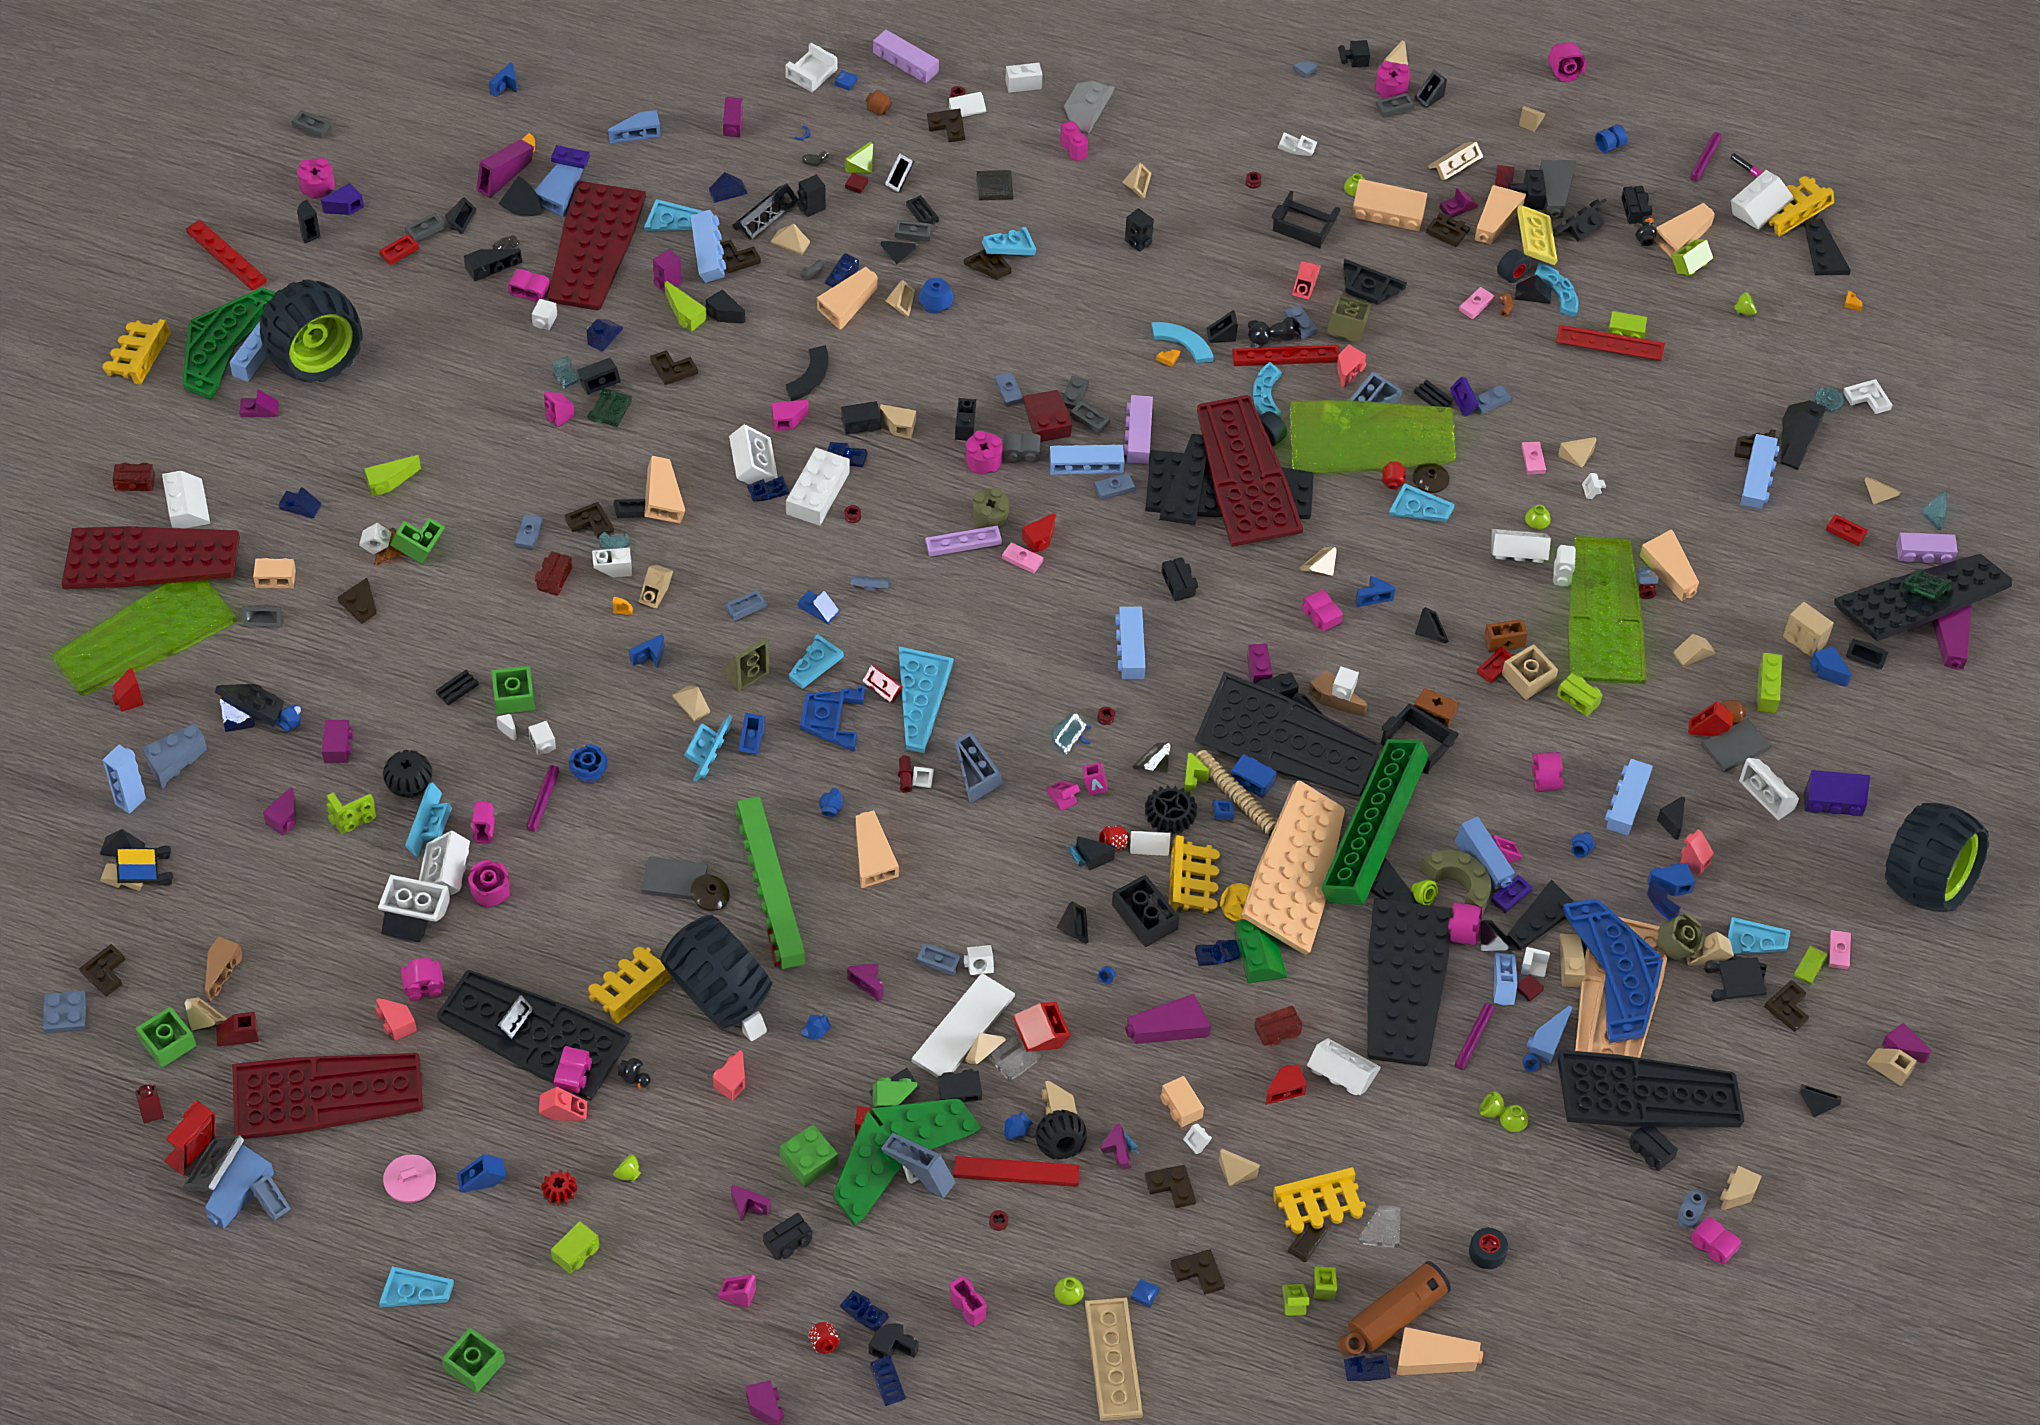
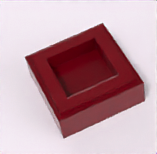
[845,173,868,194]
[1517,974,1544,1002]

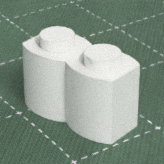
[1553,545,1576,587]

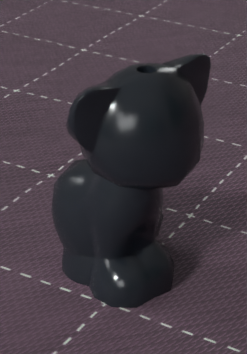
[1248,317,1301,348]

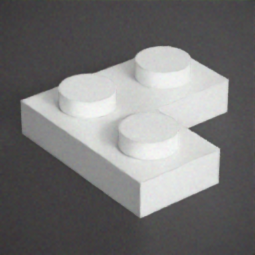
[1843,379,1893,414]

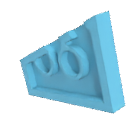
[644,199,704,231]
[982,227,1037,255]
[1389,483,1455,522]
[789,634,844,689]
[1727,917,1791,955]
[379,1266,454,1308]

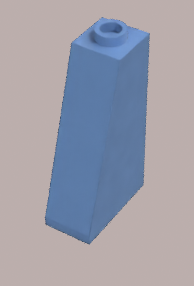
[534,163,583,217]
[1454,816,1515,889]
[205,1144,274,1228]

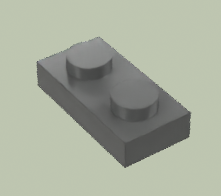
[1376,93,1414,117]
[292,110,331,138]
[405,213,445,242]
[895,220,932,241]
[1062,376,1089,409]
[1070,401,1110,434]

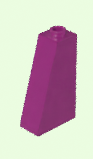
[476,139,534,198]
[1932,605,1971,669]
[1125,994,1211,1044]

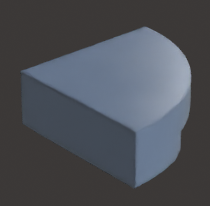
[1293,62,1318,78]

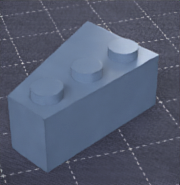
[1340,372,1402,427]
[142,723,207,789]
[954,732,1003,804]

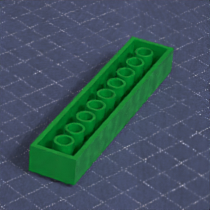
[1321,739,1429,905]

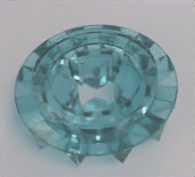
[1815,387,1844,412]

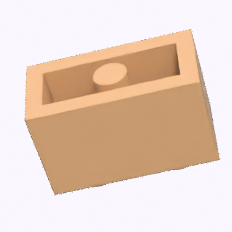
[253,558,296,588]
[1160,1076,1204,1127]

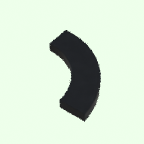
[786,345,828,401]

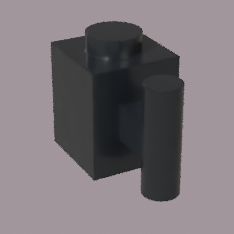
[1338,40,1370,67]

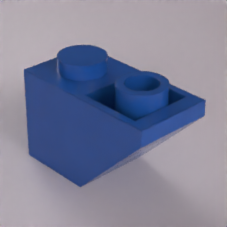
[1647,863,1695,896]

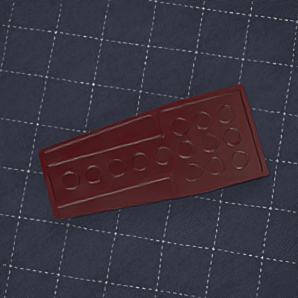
[548,181,646,310]
[1197,395,1303,547]
[61,526,240,589]
[232,1053,423,1139]

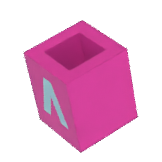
[1082,762,1108,795]

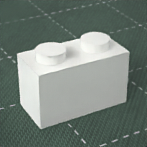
[1005,63,1042,93]

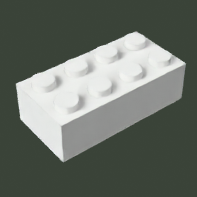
[786,448,850,526]

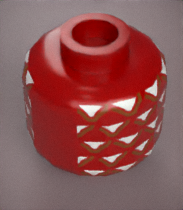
[1099,825,1129,851]
[808,1322,839,1354]

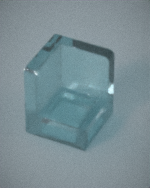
[552,356,578,389]
[599,532,629,550]

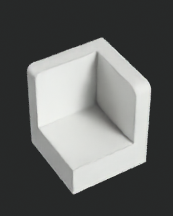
[1521,947,1550,979]

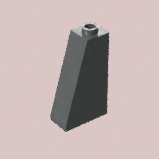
[1539,160,1576,218]

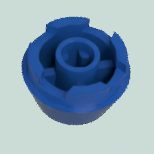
[918,278,954,314]
[569,744,608,783]

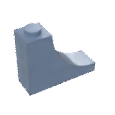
[881,1133,956,1198]

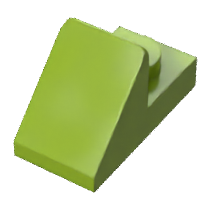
[1184,753,1210,794]
[1313,1266,1337,1300]
[1282,1284,1309,1316]

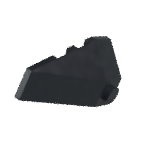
[1781,400,1826,470]

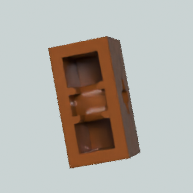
[1483,619,1528,653]
[1414,687,1459,728]

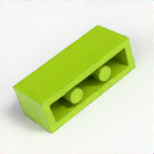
[1757,652,1782,714]

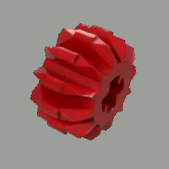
[541,1169,577,1206]

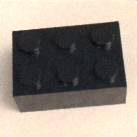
[1112,874,1179,947]

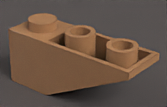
[1309,670,1367,717]
[205,936,243,1002]

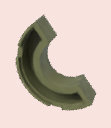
[1420,850,1491,915]

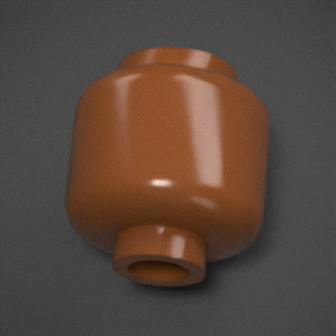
[865,90,892,116]
[1720,700,1746,724]

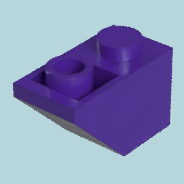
[321,183,364,215]

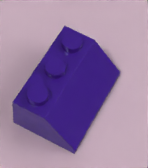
[1804,770,1870,816]

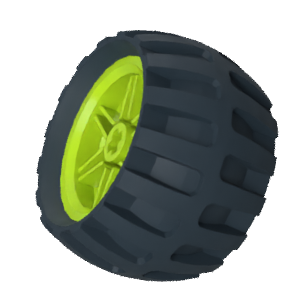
[260,280,363,383]
[1885,803,1989,912]
[660,914,773,1029]

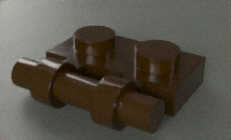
[1426,213,1470,247]

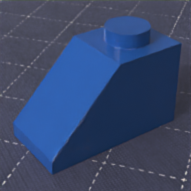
[1810,646,1852,687]
[457,1154,506,1192]

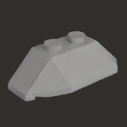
[1064,81,1115,134]

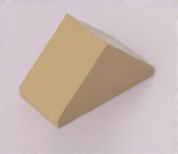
[1519,106,1545,132]
[1673,634,1715,667]

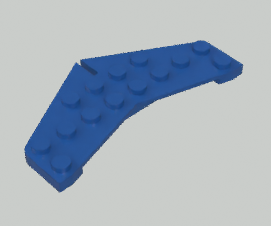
[1563,899,1663,1043]

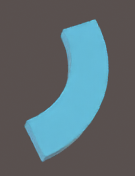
[1535,263,1579,317]
[1151,322,1214,363]
[1253,362,1282,416]

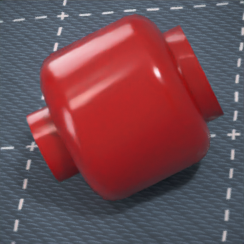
[1382,461,1406,490]

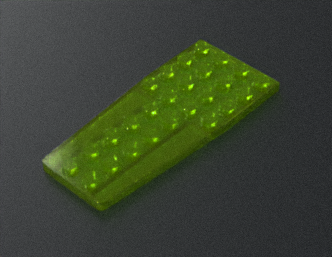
[1290,400,1456,473]
[1568,536,1646,684]
[53,580,237,696]

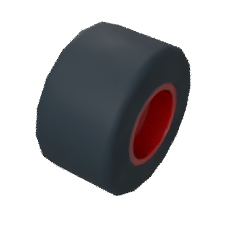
[1497,249,1531,283]
[1259,411,1287,447]
[1469,1227,1508,1269]

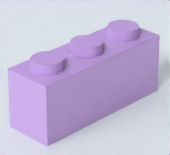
[1896,532,1958,564]

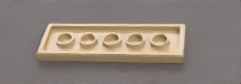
[1085,1297,1143,1421]

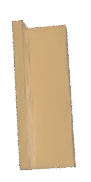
[1428,141,1483,180]

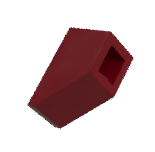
[216,1012,259,1047]
[135,1084,164,1124]

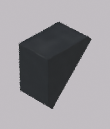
[1414,70,1447,108]
[1515,275,1551,304]
[1206,310,1238,343]
[1657,797,1685,840]
[1076,836,1116,871]

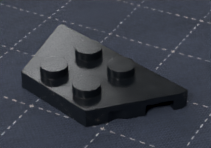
[1343,259,1407,305]
[215,684,284,727]

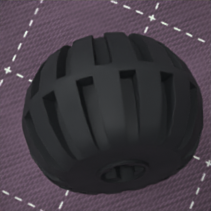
[383,750,432,798]
[1036,1110,1087,1160]

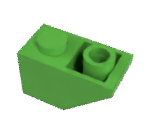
[873,1078,917,1108]

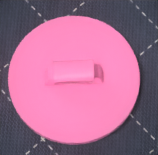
[383,1154,436,1203]

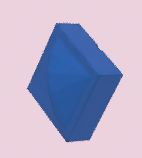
[834,70,857,91]
[1212,800,1235,820]
[1131,1279,1159,1308]

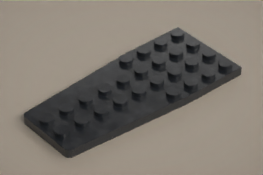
[1145,450,1314,519]
[1834,554,2012,641]
[1195,672,1380,796]
[1367,898,1453,1067]
[437,970,632,1101]
[1557,1050,1744,1128]

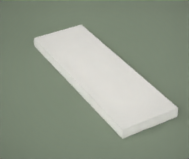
[912,974,1015,1078]

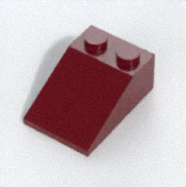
[1022,390,1072,442]

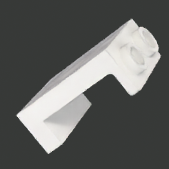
[785,43,837,92]

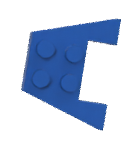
[800,686,865,751]

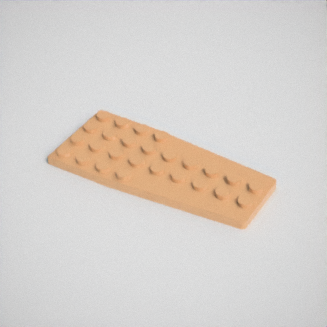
[1241,781,1345,956]
[1575,917,1668,1058]

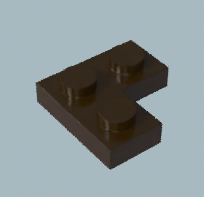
[927,108,965,142]
[720,239,761,273]
[650,350,698,385]
[564,502,614,539]
[79,944,125,997]
[1764,980,1809,1032]
[1144,1164,1196,1208]
[1170,1249,1225,1295]

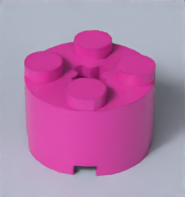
[1548,42,1587,82]
[1375,61,1411,99]
[297,158,335,199]
[965,430,1002,475]
[1532,752,1563,792]
[468,860,510,908]
[1448,902,1483,946]
[400,958,444,1001]

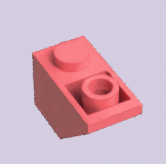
[1292,261,1321,300]
[1337,344,1366,387]
[1680,829,1714,875]
[375,998,417,1041]
[713,1050,745,1101]
[538,1087,588,1121]

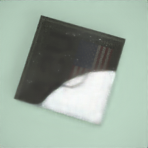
[976,170,1013,201]

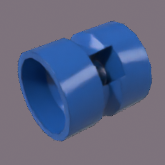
[1595,124,1628,153]

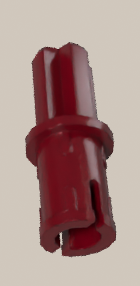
[898,755,913,793]

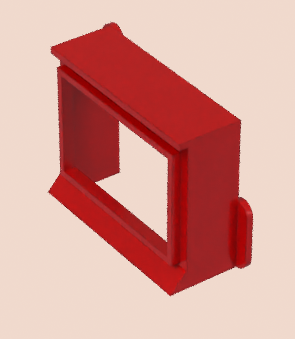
[164,1100,216,1176]

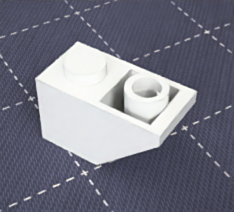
[592,547,632,578]

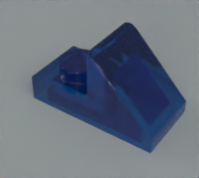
[278,487,321,519]

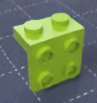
[326,792,376,834]

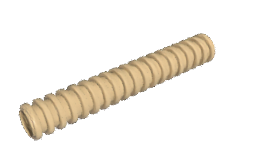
[1195,750,1277,836]

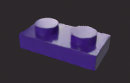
[551,145,590,169]
[1450,377,1479,416]
[1491,875,1533,913]

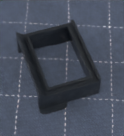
[1272,191,1340,249]
[1380,704,1459,774]

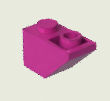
[544,391,575,427]
[772,400,809,431]

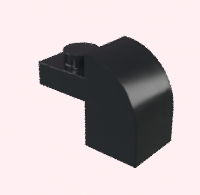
[869,1324,919,1363]

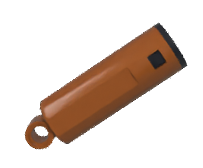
[1338,1261,1451,1356]

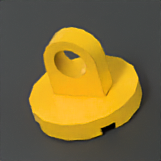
[1220,883,1250,921]

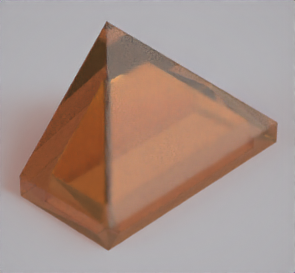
[374,528,404,565]

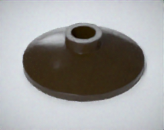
[1413,463,1449,493]
[690,875,730,911]

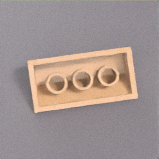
[1352,179,1428,232]

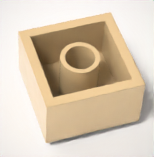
[1783,602,1834,657]
[1502,644,1558,700]

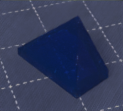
[709,172,747,203]
[220,697,255,732]

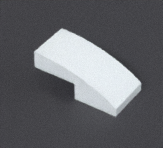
[1277,132,1317,156]

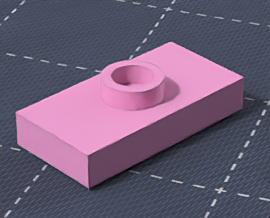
[1459,287,1495,319]
[1521,442,1546,475]
[1002,542,1044,574]
[1828,930,1851,970]

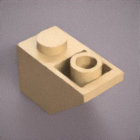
[880,404,916,439]
[639,565,673,608]
[1686,931,1734,966]
[1866,1048,1917,1086]
[1041,1081,1077,1115]
[1720,1166,1762,1210]

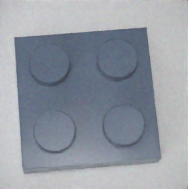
[43,991,87,1034]

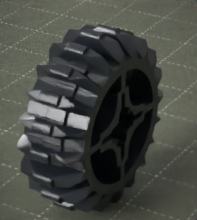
[1145,785,1197,834]

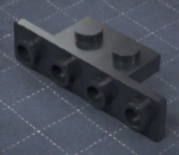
[1553,199,1607,242]

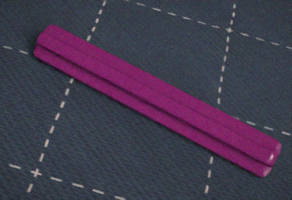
[1690,132,1722,182]
[526,765,559,832]
[1455,1003,1494,1070]

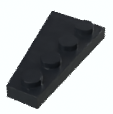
[1804,219,1851,275]
[1507,879,1574,951]

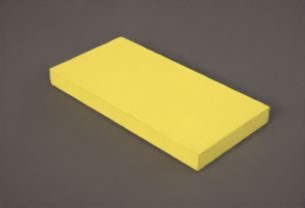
[1517,205,1558,265]

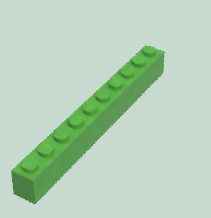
[734,796,805,969]

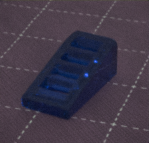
[825,253,859,287]
[870,1356,906,1406]

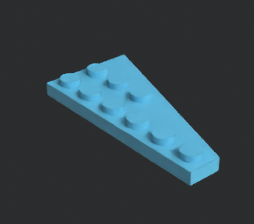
[899,646,954,754]

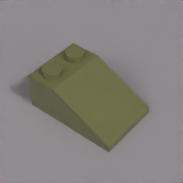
[1327,295,1372,342]
[725,638,770,692]

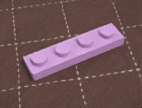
[925,526,1002,557]

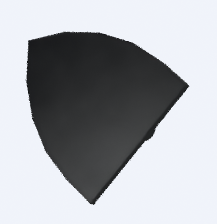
[498,176,542,216]

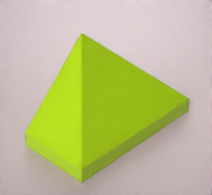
[845,142,873,173]
[1793,945,1828,985]

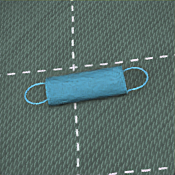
[1068,842,1086,868]
[1124,1131,1139,1154]

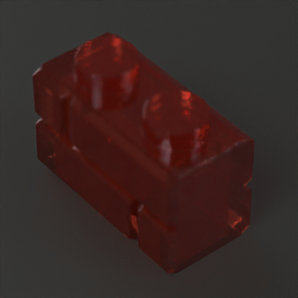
[113,462,155,491]
[535,551,573,596]
[1254,1006,1302,1046]

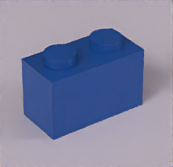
[1231,754,1277,798]

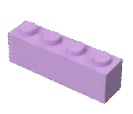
[873,30,939,83]
[1124,395,1153,464]

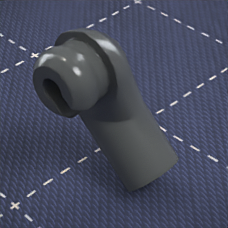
[800,260,824,280]

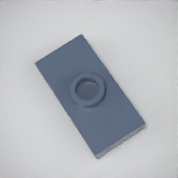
[995,372,1023,406]
[1094,473,1135,500]
[514,514,543,550]
[1631,568,1658,584]
[851,575,890,590]
[724,590,767,621]
[250,1174,291,1222]

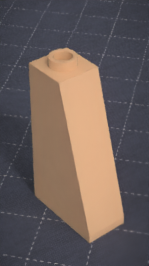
[1475,185,1526,245]
[1654,203,1715,258]
[817,267,878,330]
[644,456,685,524]
[1640,529,1699,601]
[856,810,899,888]
[1396,1327,1483,1375]

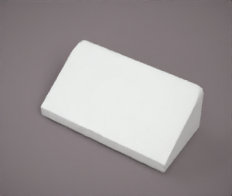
[949,92,986,117]
[1130,831,1170,856]

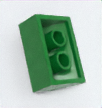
[1234,919,1287,984]

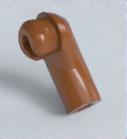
[1499,293,1514,317]

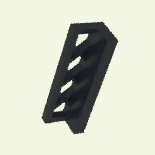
[732,183,799,240]

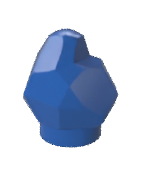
[276,704,301,732]
[819,788,843,817]
[1571,832,1595,858]
[801,1014,832,1039]
[1004,1111,1033,1140]

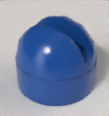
[1098,966,1115,984]
[1522,1054,1540,1072]

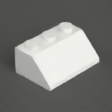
[1731,170,1794,230]
[729,424,778,485]
[162,471,210,528]
[1491,529,1551,563]
[1739,758,1799,820]
[419,831,470,895]
[378,875,450,922]
[1307,1038,1381,1095]

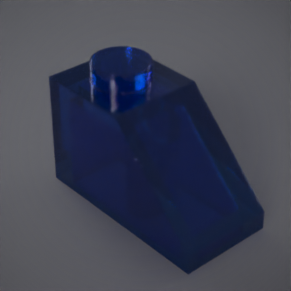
[586,319,623,352]

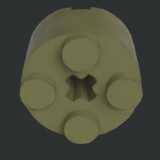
[972,487,1010,529]
[1656,914,1705,960]

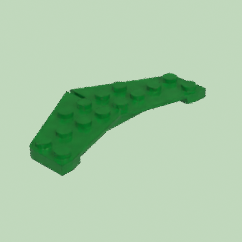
[182,288,275,400]
[833,1099,982,1225]

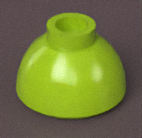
[1344,173,1366,196]
[1734,292,1757,316]
[1525,505,1551,529]
[1411,880,1438,905]
[1479,1091,1506,1118]
[1500,1105,1528,1132]
[613,1154,641,1182]
[1054,1277,1084,1305]

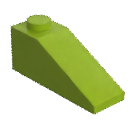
[665,281,706,332]
[364,455,421,496]

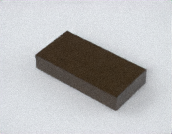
[1288,1222,1328,1263]

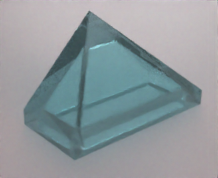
[1921,490,1948,530]
[1052,713,1087,754]

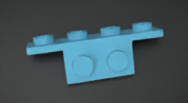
[683,715,733,782]
[405,782,452,856]

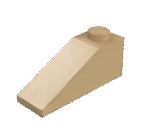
[1560,934,1585,988]

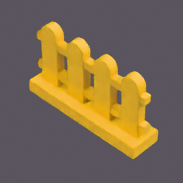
[1768,176,1834,237]
[102,319,171,385]
[1169,835,1220,914]
[588,947,673,1024]
[1273,1167,1366,1234]

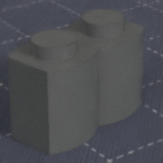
[1003,433,1040,462]

